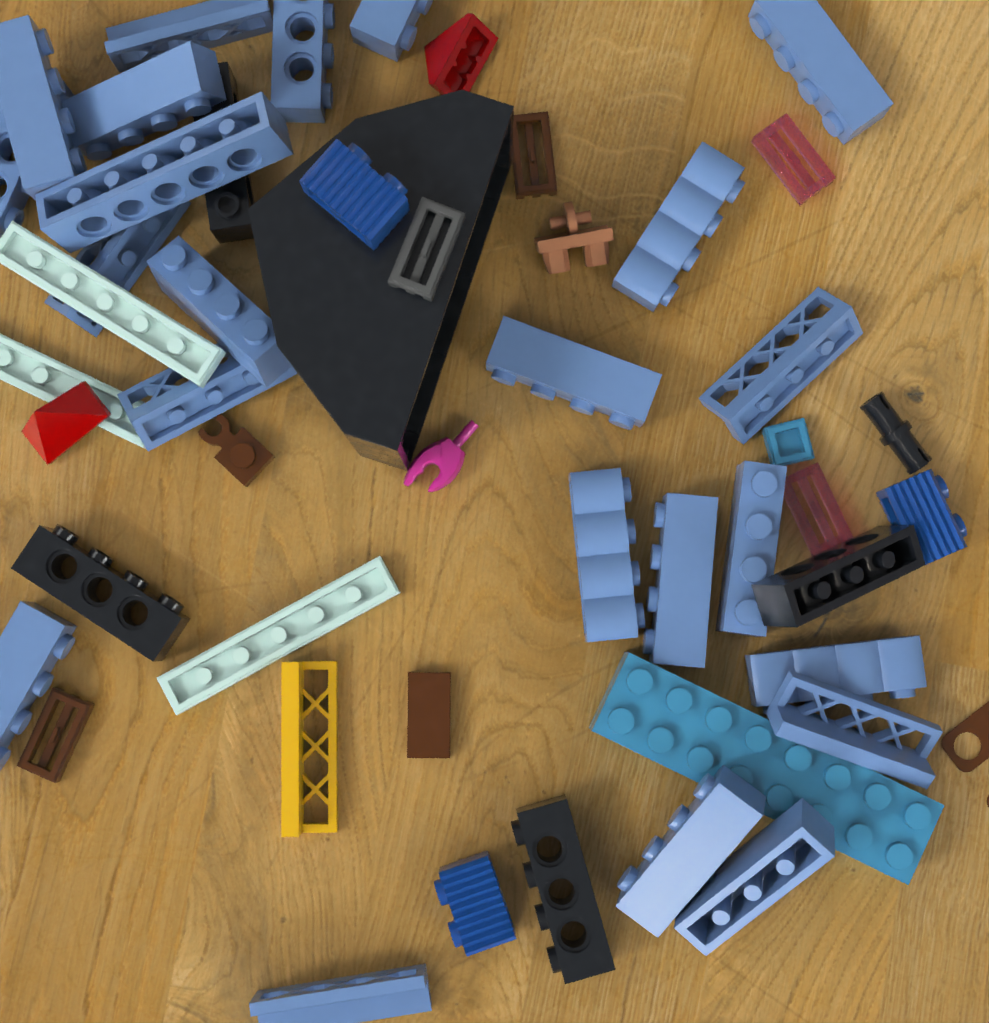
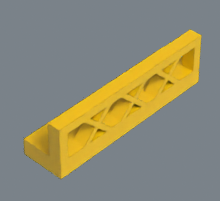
[281,661,338,837]

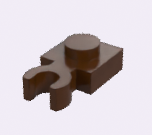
[198,414,275,487]

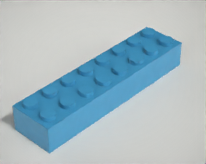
[588,652,945,885]

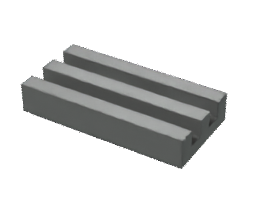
[388,197,466,302]

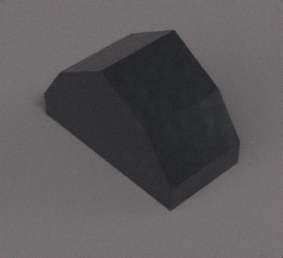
[248,90,514,471]

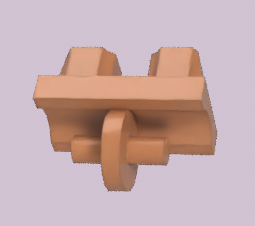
[534,201,614,274]

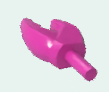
[403,420,479,492]

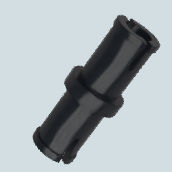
[859,391,932,475]

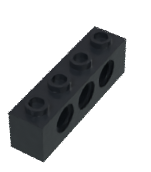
[193,62,255,244]
[11,524,190,662]
[751,524,926,628]
[511,794,616,984]

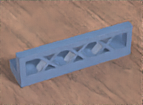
[104,0,273,73]
[44,201,191,337]
[699,287,863,445]
[117,343,297,451]
[766,670,943,789]
[249,964,432,1023]

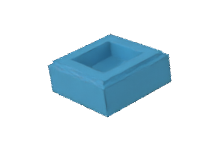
[761,418,815,466]

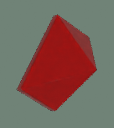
[424,13,499,95]
[21,381,112,465]

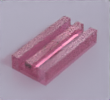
[751,113,836,206]
[784,462,854,557]

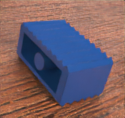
[299,139,410,251]
[876,469,967,565]
[434,851,516,957]

